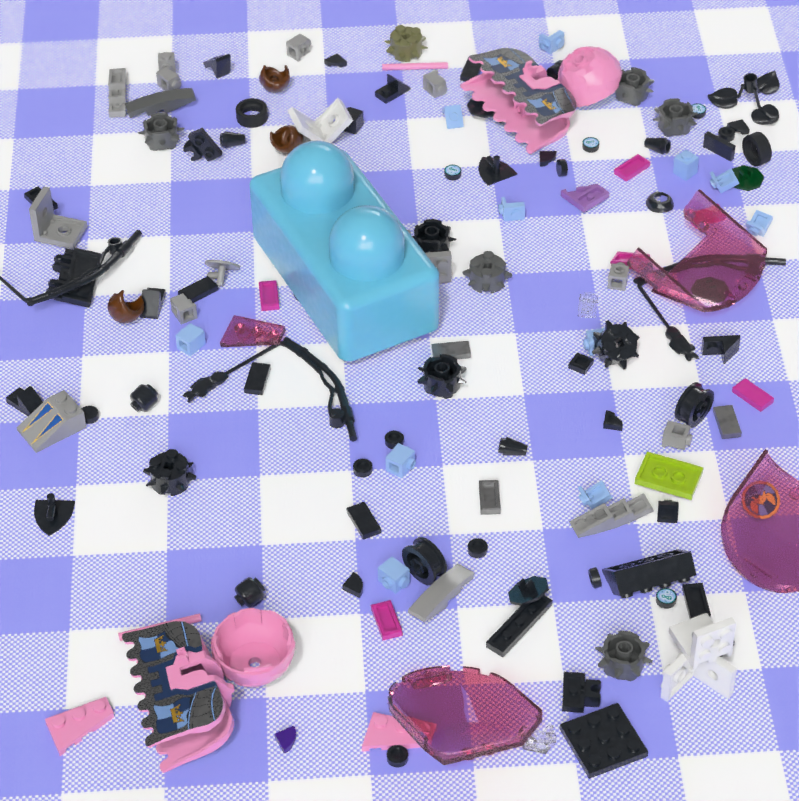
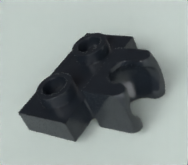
[183,127,223,162]
[562,672,601,713]

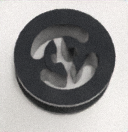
[674,382,714,428]
[402,537,447,585]

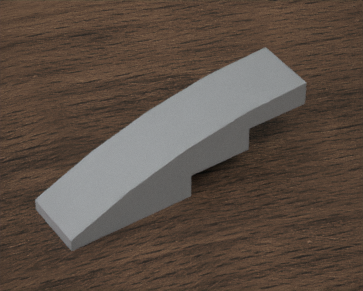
[108,68,126,118]
[569,493,654,538]
[407,564,475,622]

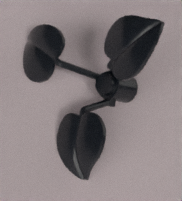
[708,70,780,125]

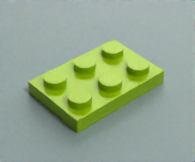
[634,451,704,500]

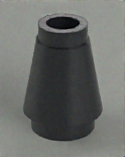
[220,131,245,148]
[644,137,671,155]
[498,436,528,456]

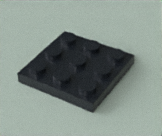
[559,703,648,779]

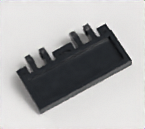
[46,247,101,308]

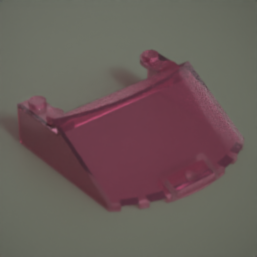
[626,189,767,312]

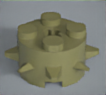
[384,25,428,62]

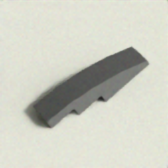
[125,88,196,118]

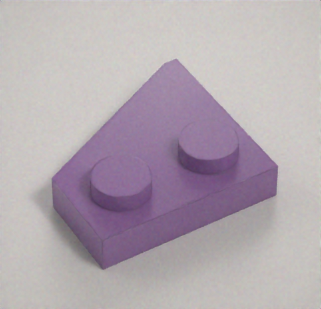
[561,184,609,213]

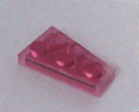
[220,315,286,348]

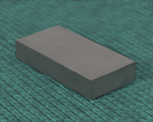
[431,341,471,359]
[713,405,742,439]
[479,480,501,515]

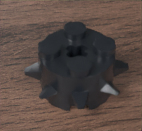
[412,219,457,253]
[592,320,640,370]
[417,354,467,399]
[143,449,196,496]

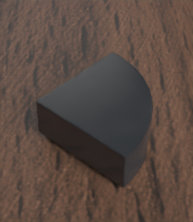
[324,53,347,68]
[727,119,750,135]
[539,151,557,167]
[603,410,623,431]
[342,572,363,598]

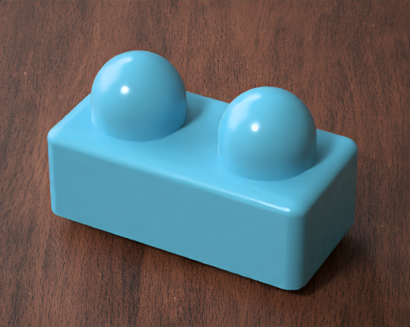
[249,140,439,361]

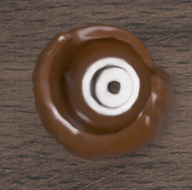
[259,65,290,93]
[270,125,304,154]
[107,290,144,324]

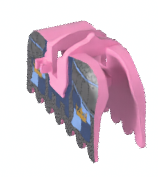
[460,48,576,154]
[122,621,235,773]

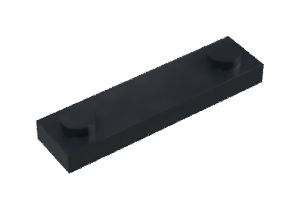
[486,595,553,657]

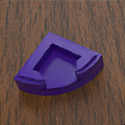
[274,725,296,754]

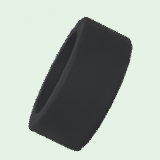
[236,98,268,128]
[742,132,772,167]

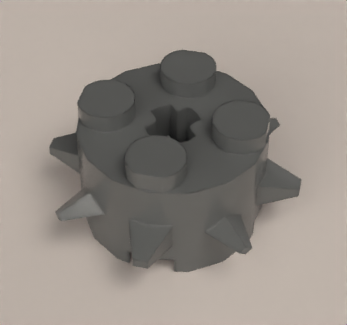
[615,67,654,106]
[653,98,698,137]
[138,112,184,151]
[462,251,512,294]
[595,630,653,681]

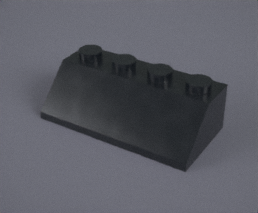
[602,549,697,598]

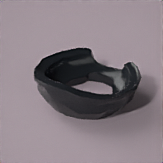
[646,191,674,213]

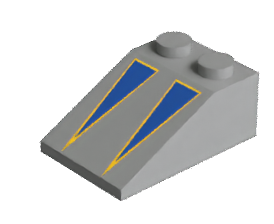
[17,390,86,453]

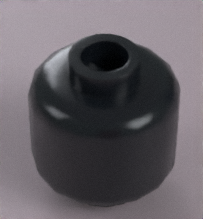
[130,384,158,412]
[234,577,265,608]

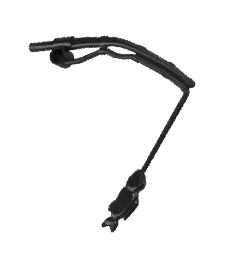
[0,230,142,306]
[633,254,786,361]
[182,337,357,442]

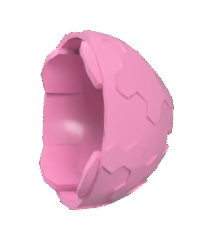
[558,46,622,107]
[211,608,296,688]

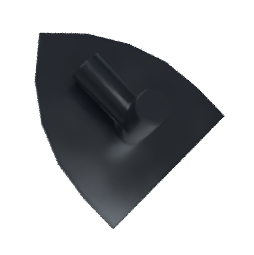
[478,155,517,186]
[34,493,75,536]

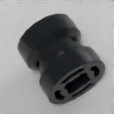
[546,60,563,80]

